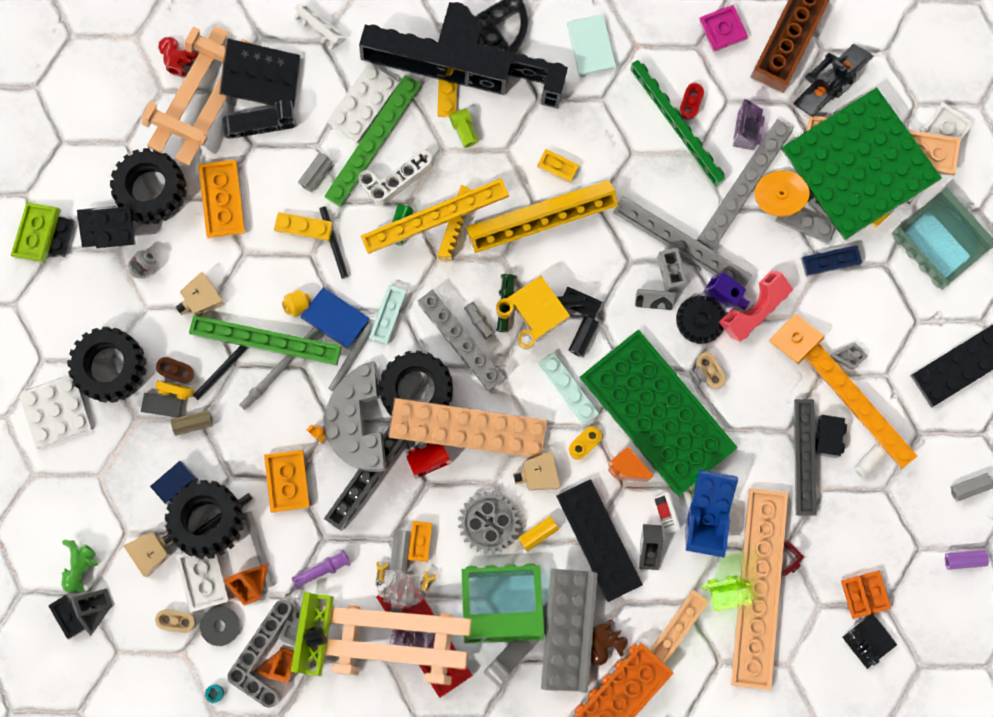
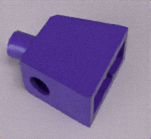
[703,272,750,310]

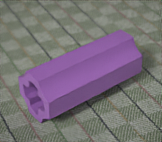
[944,550,989,570]

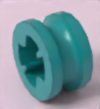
[205,684,224,703]

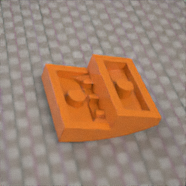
[841,570,891,619]

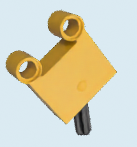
[496,275,585,350]

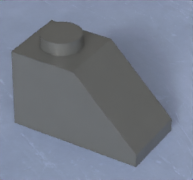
[639,524,663,570]

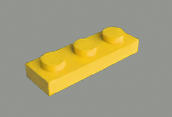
[437,68,457,117]
[274,212,334,242]

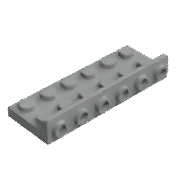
[541,568,598,693]

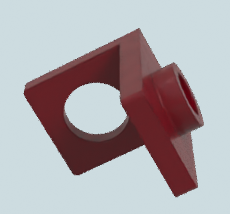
[781,540,804,576]

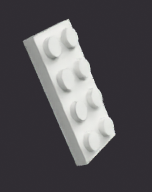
[326,63,399,144]

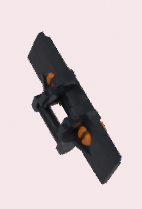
[793,43,873,117]

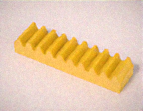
[437,185,471,262]

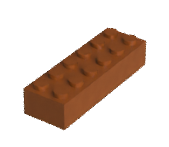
[750,0,830,93]

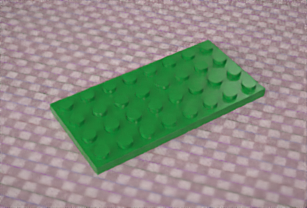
[579,329,738,497]

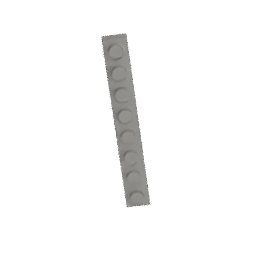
[697,119,793,250]
[613,196,752,288]

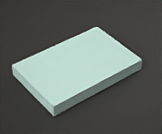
[567,15,616,76]

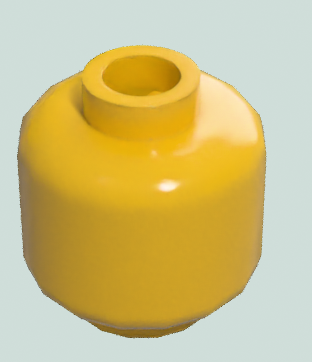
[282,289,311,317]

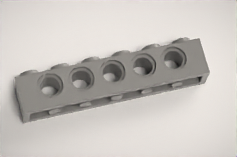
[417,289,504,393]

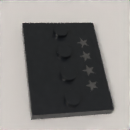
[219,38,300,106]

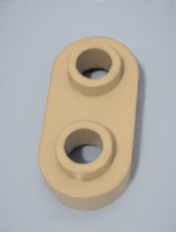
[696,353,726,389]
[155,610,196,633]

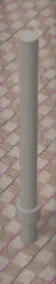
[239,327,320,410]

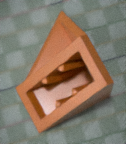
[224,563,269,606]
[254,647,294,683]

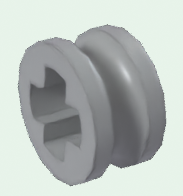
[690,367,707,386]

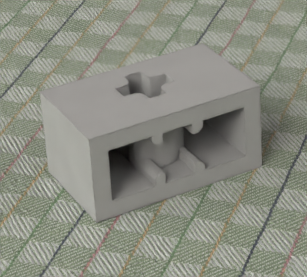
[657,247,688,292]

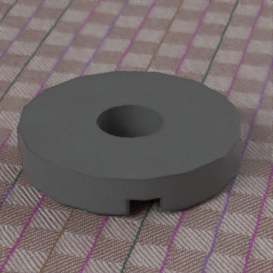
[200,606,240,646]

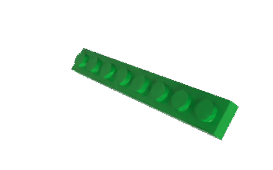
[630,59,725,187]

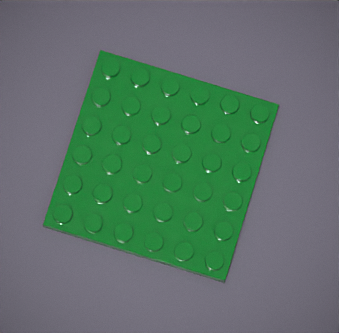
[781,87,942,241]

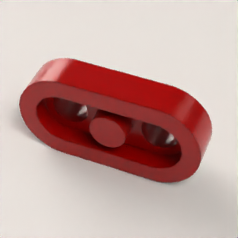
[679,83,704,120]

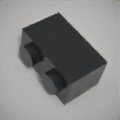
[815,414,847,458]

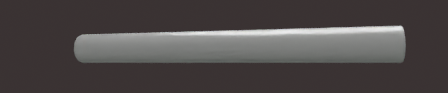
[328,323,373,392]
[244,511,275,588]

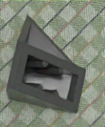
[71,588,113,636]

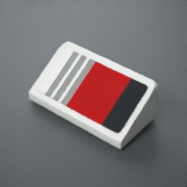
[653,492,681,534]

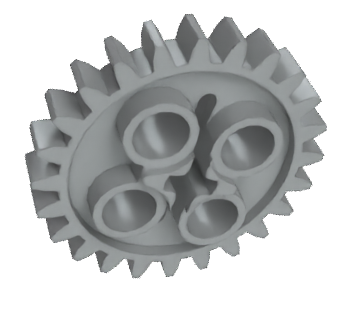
[458,491,521,554]

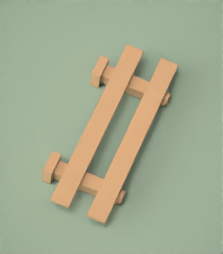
[141,26,253,166]
[317,605,472,685]

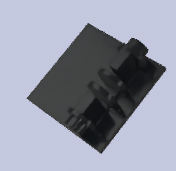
[842,613,897,669]

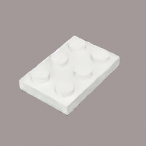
[175,553,230,613]

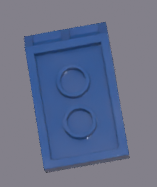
[685,469,738,558]

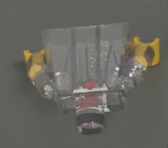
[375,561,436,613]

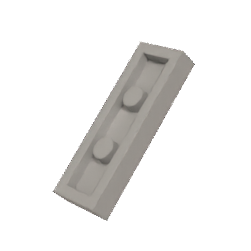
[775,211,835,244]

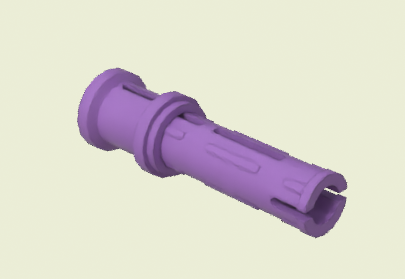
[291,549,351,589]

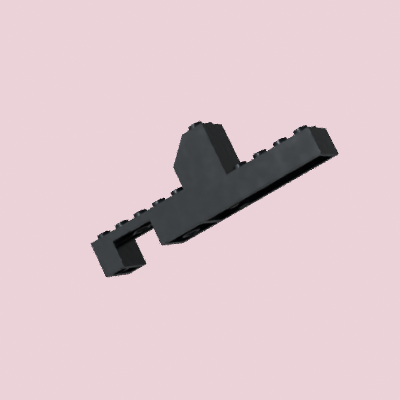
[359,2,568,109]

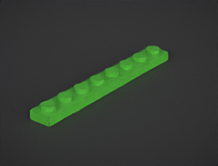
[324,75,421,208]
[189,315,342,366]

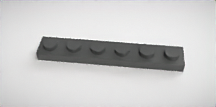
[794,399,817,516]

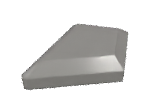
[829,342,868,369]

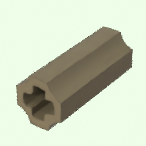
[171,410,213,436]

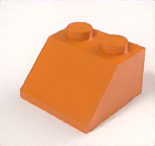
[607,446,654,482]

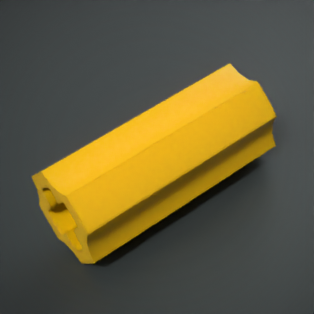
[518,516,559,552]

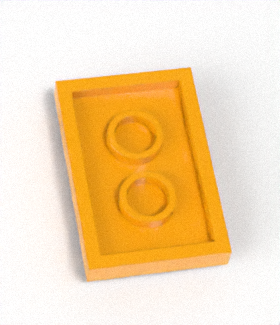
[264,450,310,513]

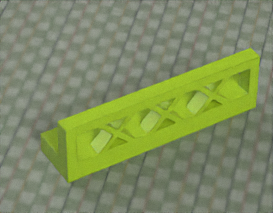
[291,592,334,676]

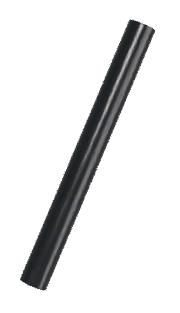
[319,206,349,279]
[193,346,249,400]
[192,493,253,535]

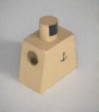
[175,271,225,316]
[513,451,560,491]
[123,532,174,577]

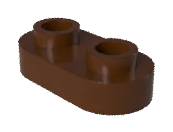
[156,357,194,384]

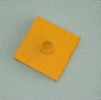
[769,314,825,365]

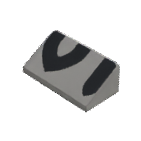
[635,289,676,310]

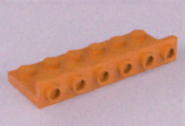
[573,642,674,717]

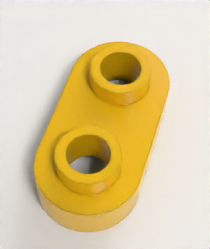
[155,380,194,400]
[568,426,602,460]

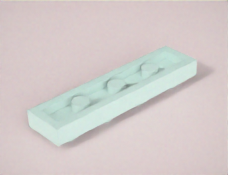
[538,353,599,426]

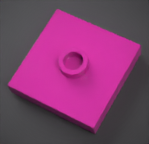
[699,5,748,52]

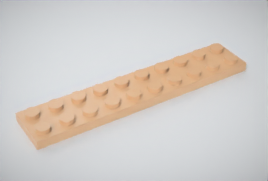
[730,488,788,690]

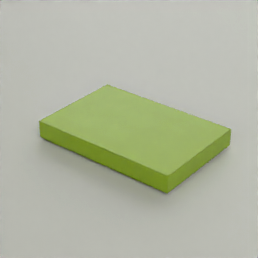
[10,202,61,263]

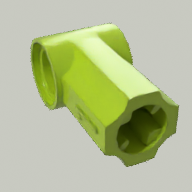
[449,108,479,148]

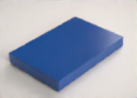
[301,288,370,349]

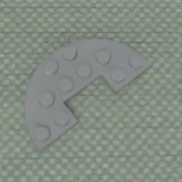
[325,361,387,472]

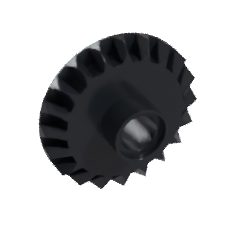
[676,295,725,344]

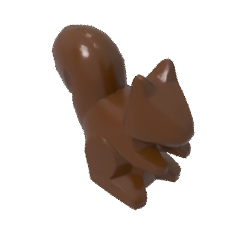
[591,619,628,666]

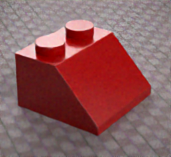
[406,443,451,479]

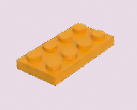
[198,159,245,239]

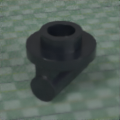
[304,626,328,647]

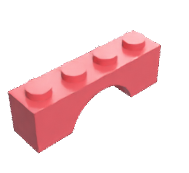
[719,270,794,342]

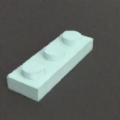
[369,285,407,345]

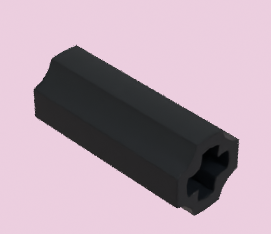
[568,316,600,358]

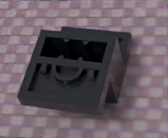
[76,206,136,248]

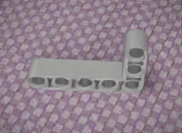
[227,600,293,708]
[484,602,548,687]

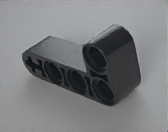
[222,99,297,139]

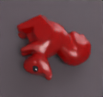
[158,37,198,78]

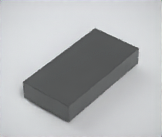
[140,393,183,418]

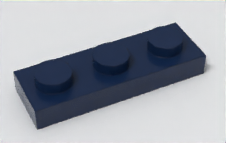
[801,245,862,276]

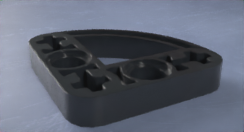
[476,0,528,54]

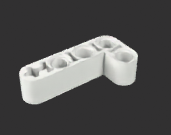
[358,150,432,206]

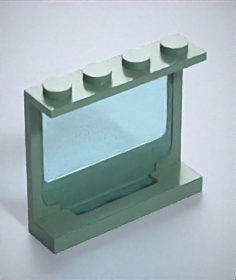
[891,187,993,290]

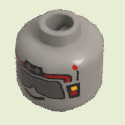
[128,250,157,279]

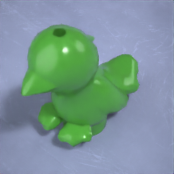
[61,539,98,593]

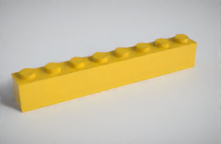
[466,180,618,253]

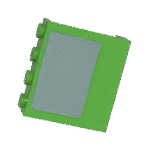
[461,563,544,644]

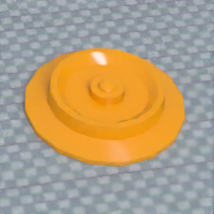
[754,170,810,217]

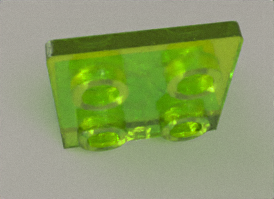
[701,575,754,611]

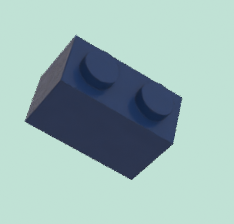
[150,460,198,505]

